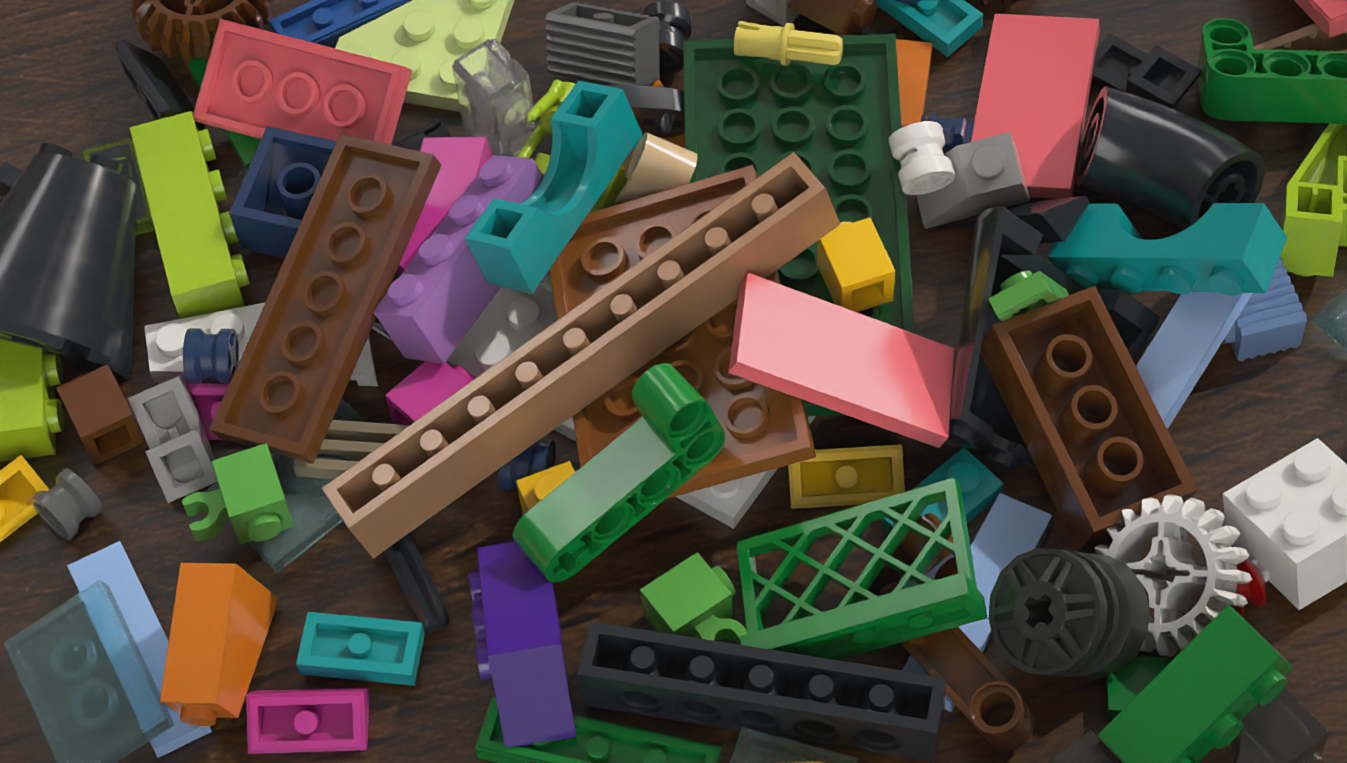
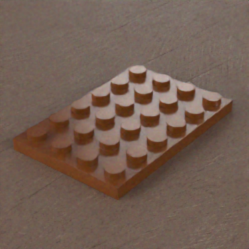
[549,165,816,499]

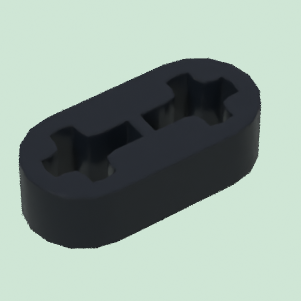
[605,84,685,138]

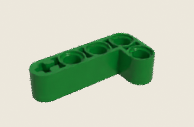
[1197,18,1347,124]
[513,363,726,582]

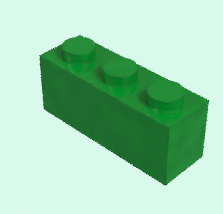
[1098,604,1294,763]

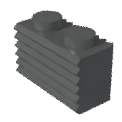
[545,2,660,86]

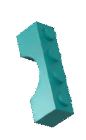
[464,80,643,294]
[1048,203,1287,296]

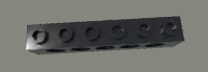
[577,621,947,763]

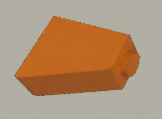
[160,563,278,726]

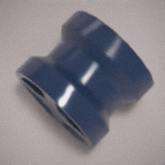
[183,328,239,384]
[498,438,556,491]

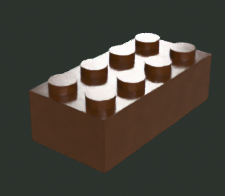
[981,286,1198,552]

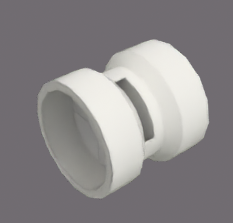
[889,121,955,195]

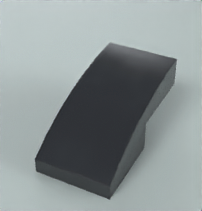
[1091,33,1201,109]

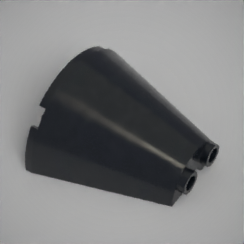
[0,143,137,380]
[948,207,1160,474]

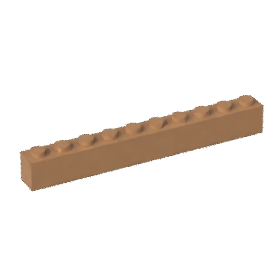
[322,152,840,559]

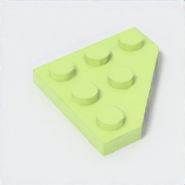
[335,0,514,114]

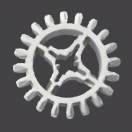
[1094,494,1253,657]

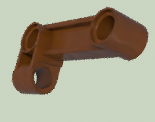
[858,513,1034,751]

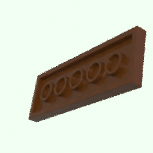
[209,134,442,464]

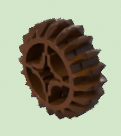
[131,0,272,64]

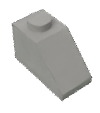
[916,132,1030,229]

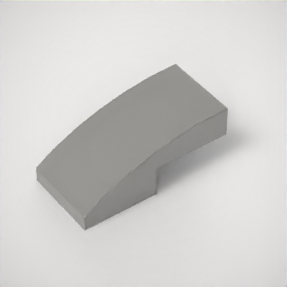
[127,375,218,503]

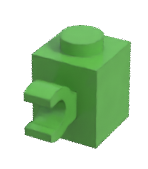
[182,443,295,545]
[640,552,747,645]

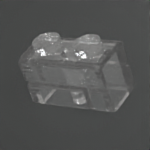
[452,39,537,157]

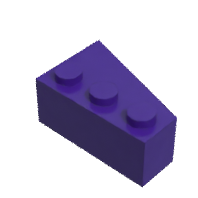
[469,542,576,747]

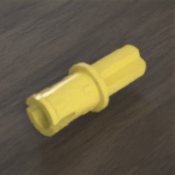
[734,21,843,66]

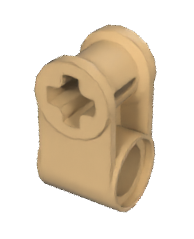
[614,132,697,206]

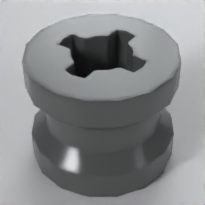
[31,468,103,540]

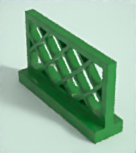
[737,477,987,660]

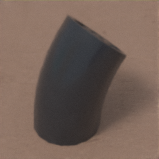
[1075,86,1265,231]

